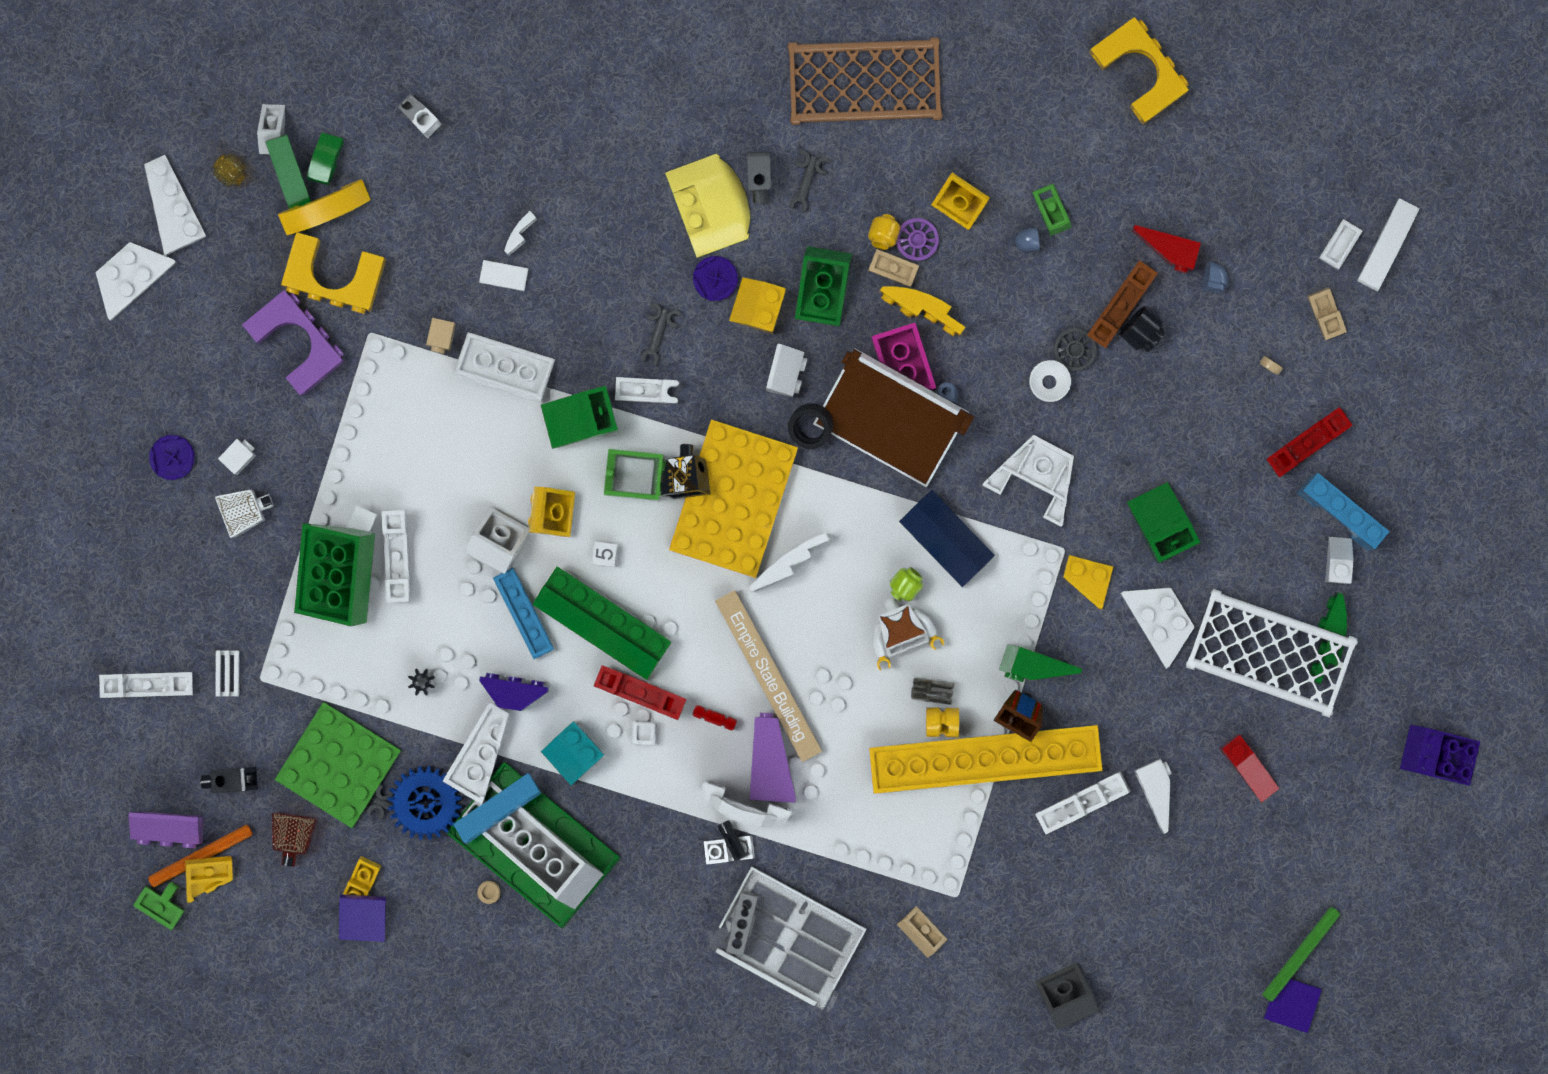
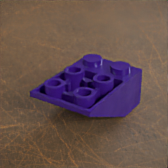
[1400,724,1480,786]

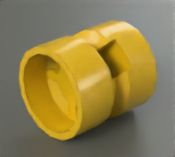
[926,707,959,737]

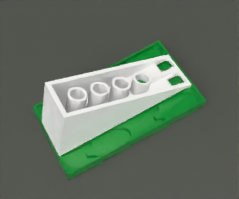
[447,762,621,929]

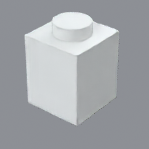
[218,439,256,475]

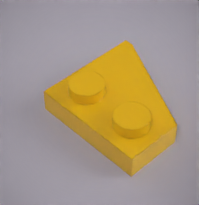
[1063,555,1113,609]
[185,856,233,903]

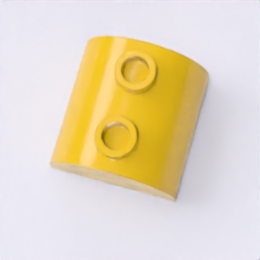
[528,486,575,537]

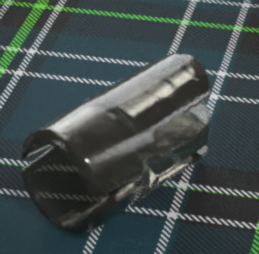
[911,677,955,705]

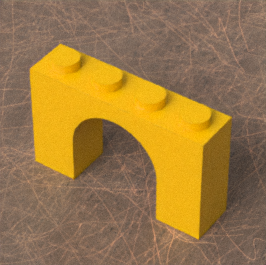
[1089,17,1189,125]
[281,232,386,314]

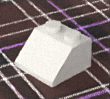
[766,344,807,398]
[465,507,529,574]

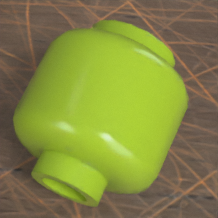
[890,567,923,601]

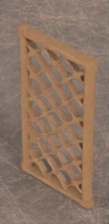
[787,37,943,125]

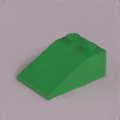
[795,246,852,326]
[999,644,1082,682]

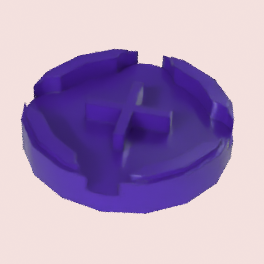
[693,256,738,301]
[149,435,195,480]

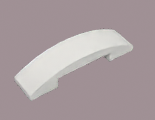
[381,510,410,603]
[99,672,193,698]

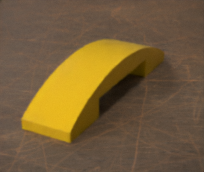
[278,179,371,235]

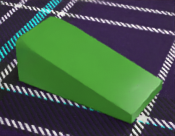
[1032,184,1071,236]

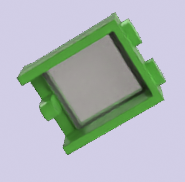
[604,449,666,501]

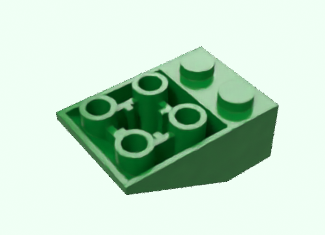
[541,386,619,449]
[1126,482,1200,563]

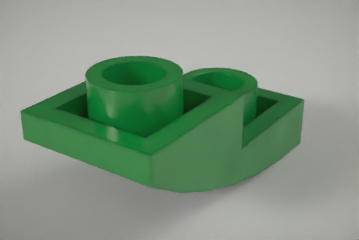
[307,133,344,185]

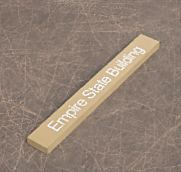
[715,590,822,762]

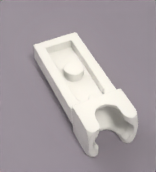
[615,377,679,404]

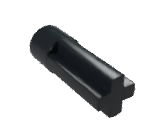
[717,820,747,861]

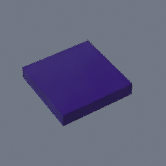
[339,894,386,942]
[1263,979,1322,1033]

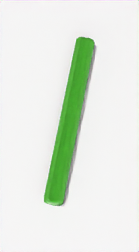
[1262,907,1340,1002]

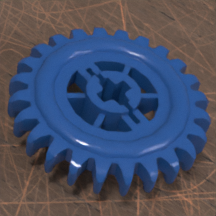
[387,766,462,841]

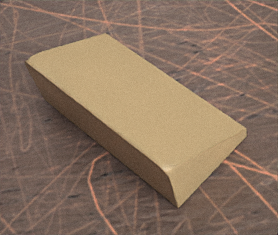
[897,906,948,958]

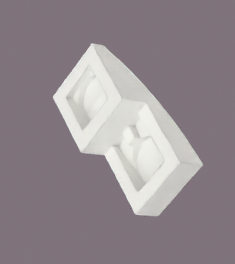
[504,211,537,256]

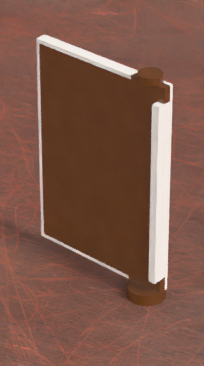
[813,348,975,487]

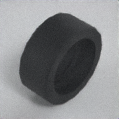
[788,403,833,449]

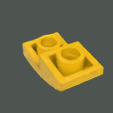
[343,856,382,896]

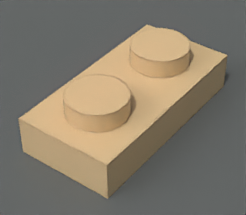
[868,249,919,288]

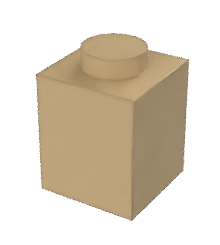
[426,318,456,354]

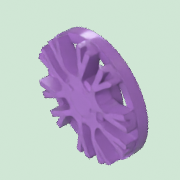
[896,218,939,261]

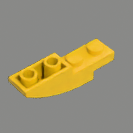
[879,286,965,337]

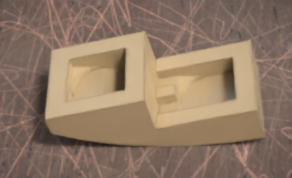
[1307,288,1347,340]

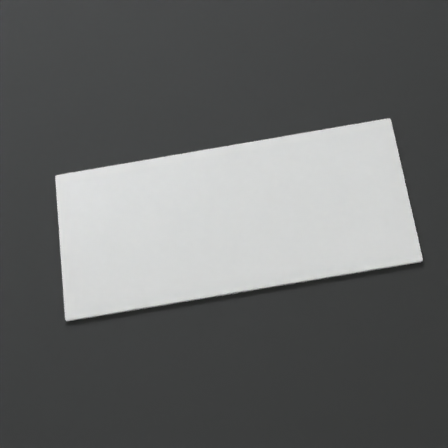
[260,333,1065,897]

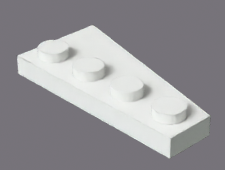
[144,155,206,257]
[443,702,510,804]

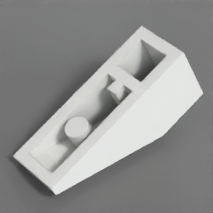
[1134,759,1171,834]

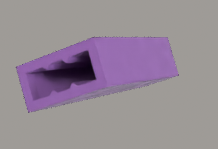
[749,712,796,803]

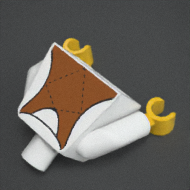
[872,599,944,671]

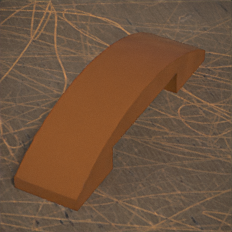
[1087,260,1158,348]

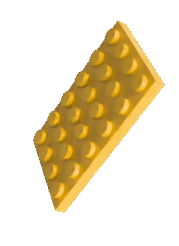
[669,420,798,578]

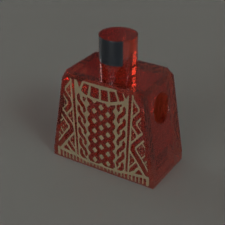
[272,812,318,867]

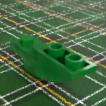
[1309,592,1347,684]

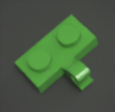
[133,882,185,931]

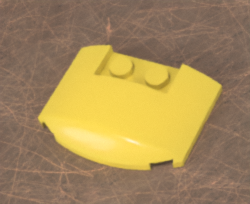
[665,154,750,258]

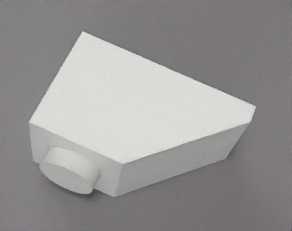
[257,104,285,155]
[1325,537,1353,584]

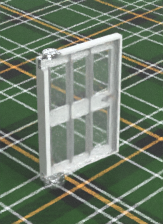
[706,866,866,1013]

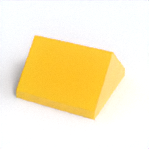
[931,172,990,230]

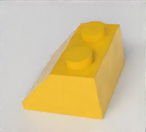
[729,277,786,334]

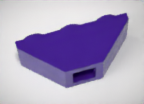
[479,673,549,711]

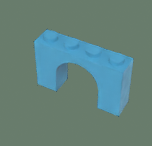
[1297,473,1390,551]

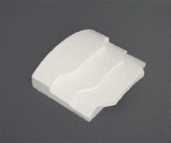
[700,780,792,827]

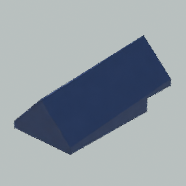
[899,490,995,587]

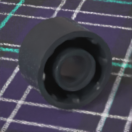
[1119,306,1165,352]

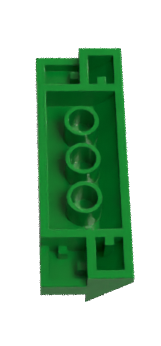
[532,566,672,680]

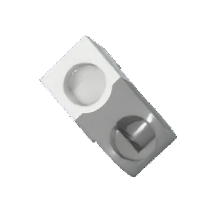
[397,94,442,139]

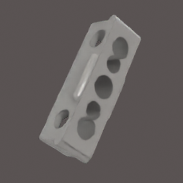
[726,890,759,957]

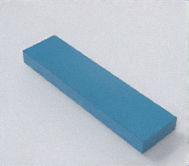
[493,568,554,659]
[453,773,541,844]

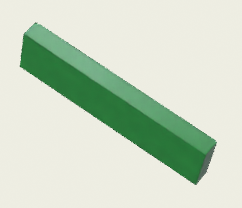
[265,134,311,209]

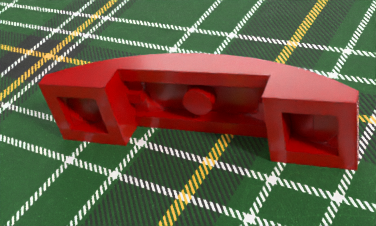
[1266,407,1353,478]
[593,665,687,720]

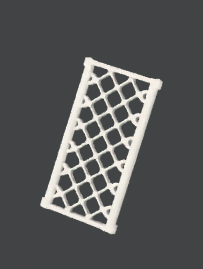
[1186,589,1358,718]

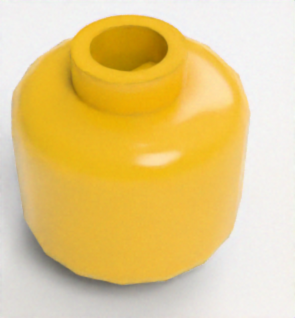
[868,214,900,250]

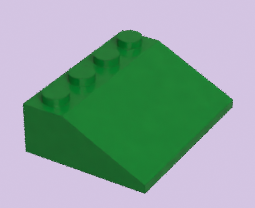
[294,523,375,627]

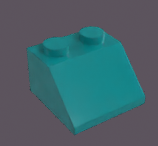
[540,721,605,785]

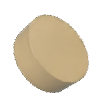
[1260,356,1283,375]
[477,881,501,904]

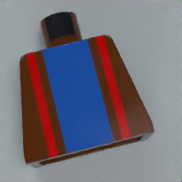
[993,690,1043,742]

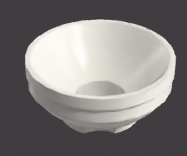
[1029,360,1071,402]

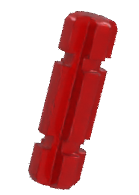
[692,705,737,731]

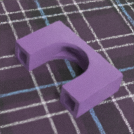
[242,290,344,397]

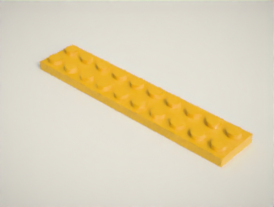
[869,725,1102,794]

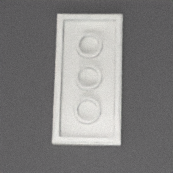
[454,332,555,403]

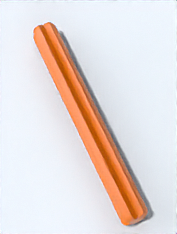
[148,825,253,887]

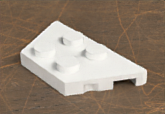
[96,242,177,321]
[1120,588,1194,669]

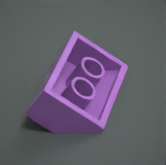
[129,811,204,848]

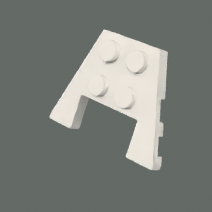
[982,435,1074,527]

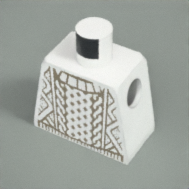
[215,490,274,538]

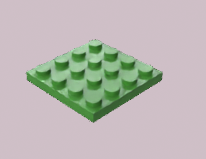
[275,702,401,828]

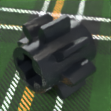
[408,669,435,696]

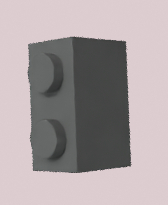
[1035,963,1099,1030]

